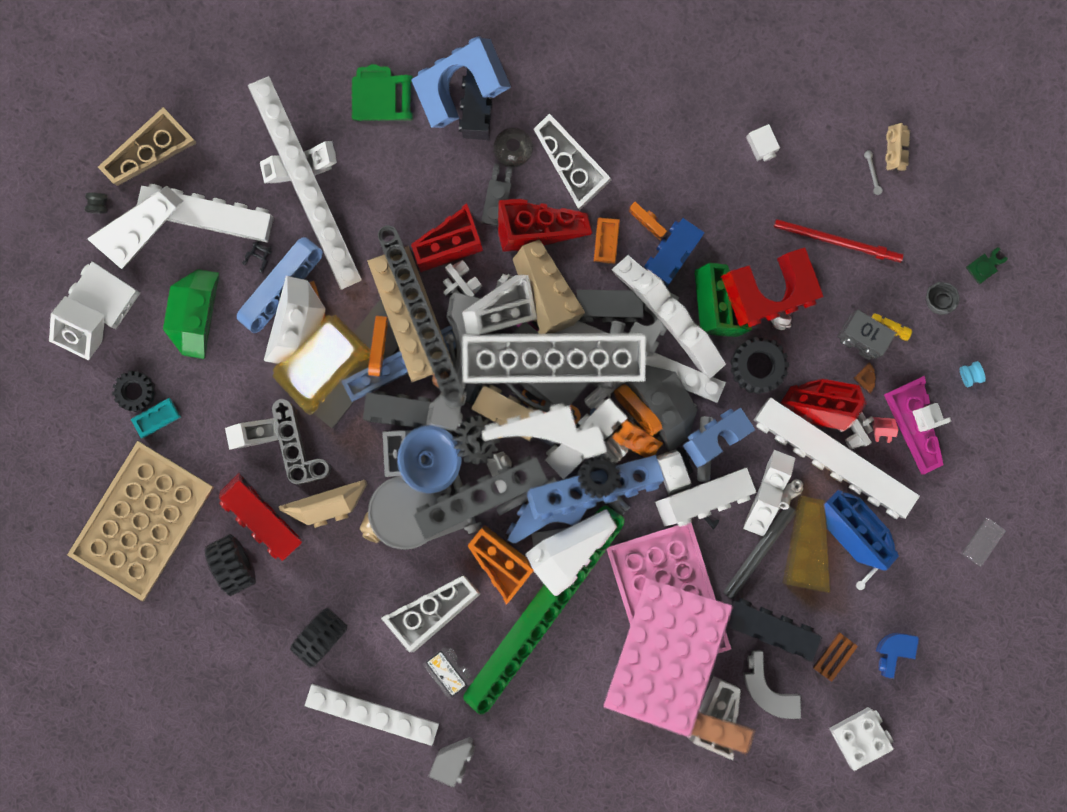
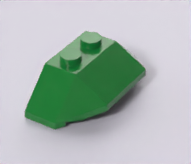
[163,269,219,359]

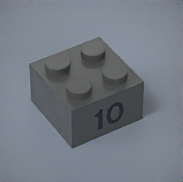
[837,310,896,360]

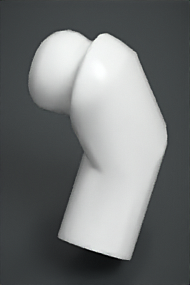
[780,479,803,509]

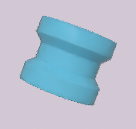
[960,361,985,387]

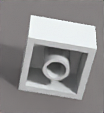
[49,296,105,360]

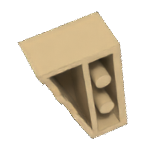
[471,384,538,442]

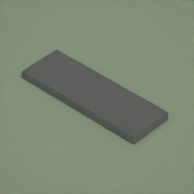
[298,299,399,429]

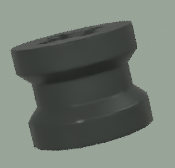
[85,193,108,214]

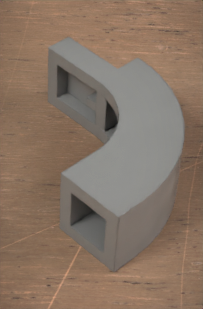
[743,650,801,719]

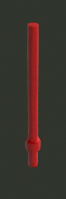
[774,219,903,263]

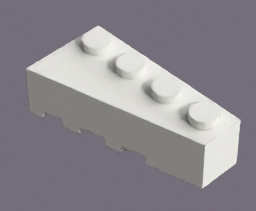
[534,114,611,210]
[655,468,756,527]
[381,576,481,652]

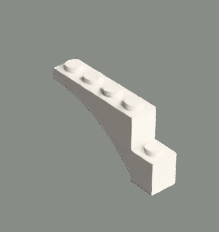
[482,403,607,459]

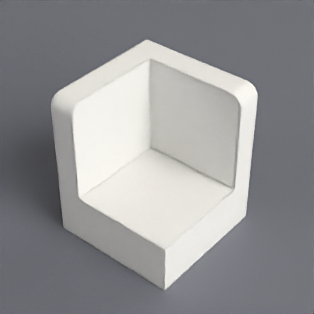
[912,403,951,432]

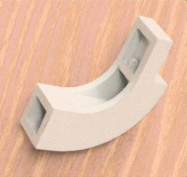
[260,141,337,183]

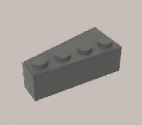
[363,391,454,433]

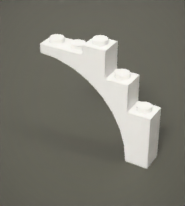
[612,255,726,379]

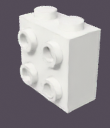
[829,707,894,771]

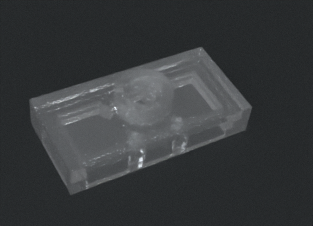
[961,518,1006,567]

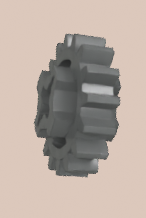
[453,416,500,464]

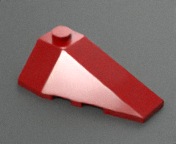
[498,199,592,252]

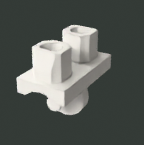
[443,260,482,297]
[838,412,874,450]

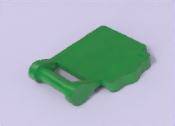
[352,64,413,121]

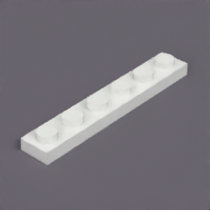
[305,684,439,746]

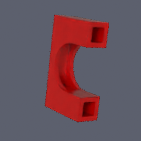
[721,247,824,327]

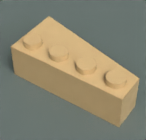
[513,240,585,334]

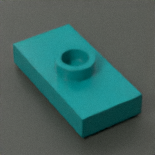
[131,398,181,439]

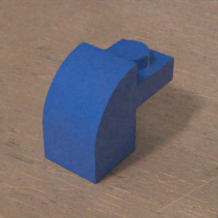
[876,633,919,678]

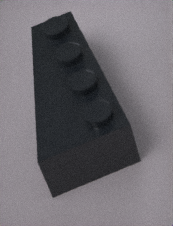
[727,598,822,662]

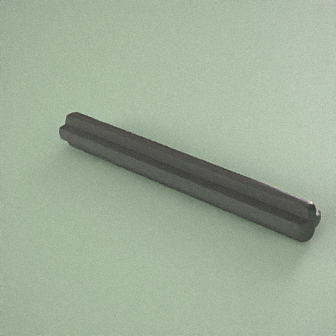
[724,506,796,599]

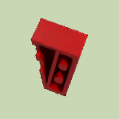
[411,203,483,272]

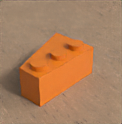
[468,525,534,605]

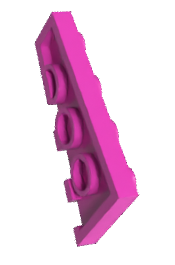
[884,376,944,475]

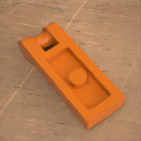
[612,420,663,458]

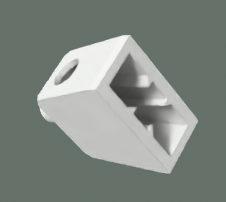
[656,449,691,496]

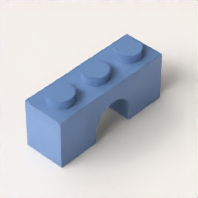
[683,408,755,468]

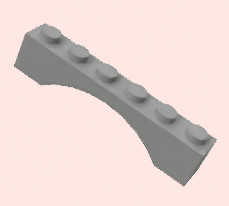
[426,293,481,431]

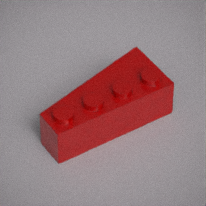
[219,473,302,561]

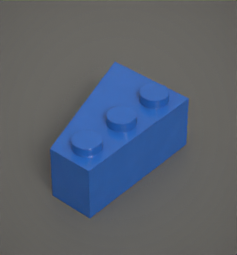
[644,218,704,288]

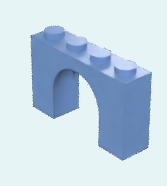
[411,36,511,128]

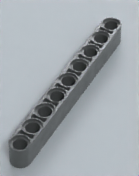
[378,225,465,408]

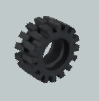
[112,371,156,412]
[578,455,621,499]

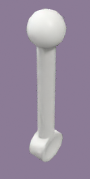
[856,567,878,590]

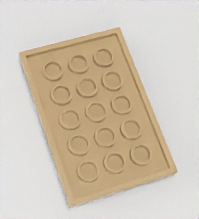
[67,441,214,601]

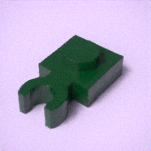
[966,247,1008,284]

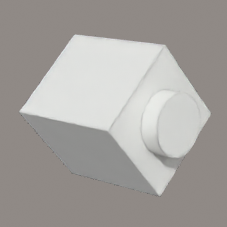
[746,124,780,162]

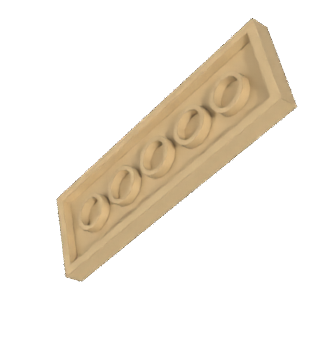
[367,246,454,382]

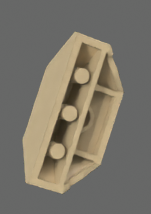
[279,480,367,528]

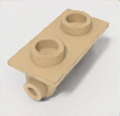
[886,123,910,171]

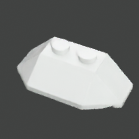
[264,276,325,365]

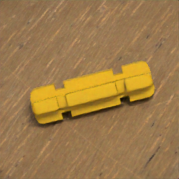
[871,313,912,341]

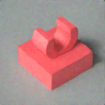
[872,417,898,443]

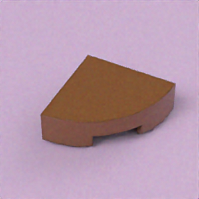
[853,362,876,394]

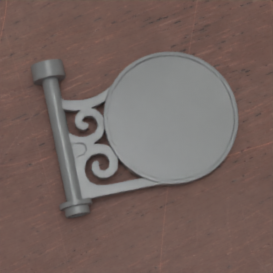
[368,474,482,550]

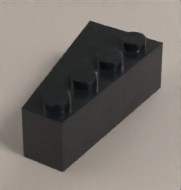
[459,66,492,140]

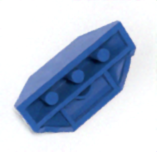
[824,490,899,571]

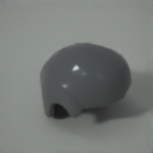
[925,282,960,315]

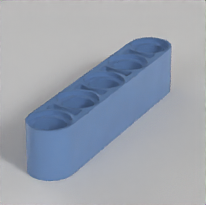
[237,237,323,333]

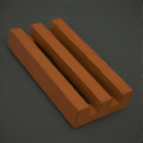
[813,632,858,682]

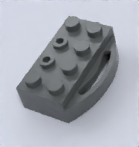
[505,322,590,412]

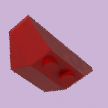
[781,379,866,431]

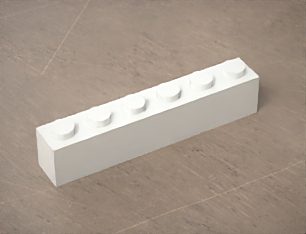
[137,184,274,243]

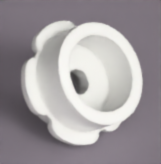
[771,312,792,330]

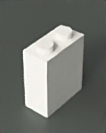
[68,262,140,329]

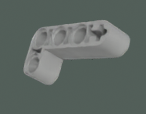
[272,399,331,484]

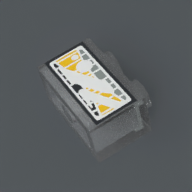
[423,646,472,700]

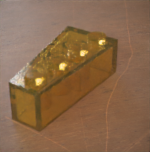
[782,496,830,593]

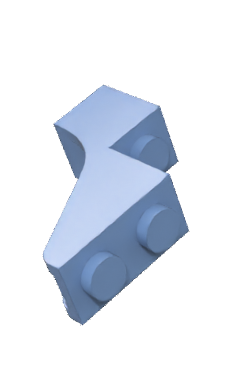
[506,498,586,543]

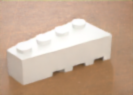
[88,186,183,269]
[545,398,628,479]

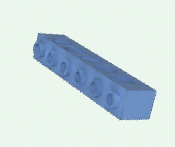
[527,455,664,521]

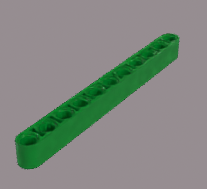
[463,506,625,715]

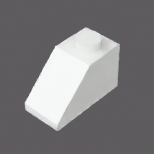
[225,418,279,450]

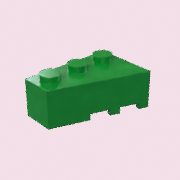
[694,263,752,337]

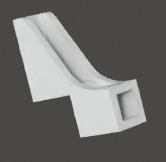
[743,450,795,537]

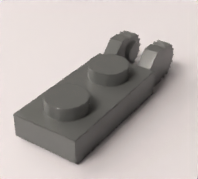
[481,163,513,226]

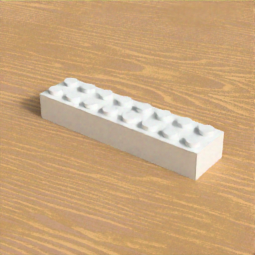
[462,333,645,382]

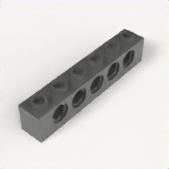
[414,455,548,539]

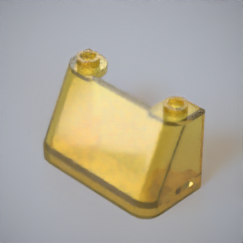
[272,315,371,415]

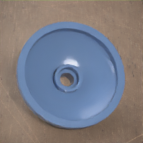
[398,426,461,493]

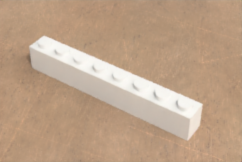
[753,397,920,519]

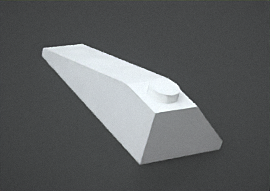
[526,510,617,596]

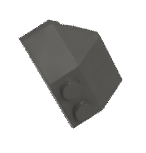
[627,365,697,451]

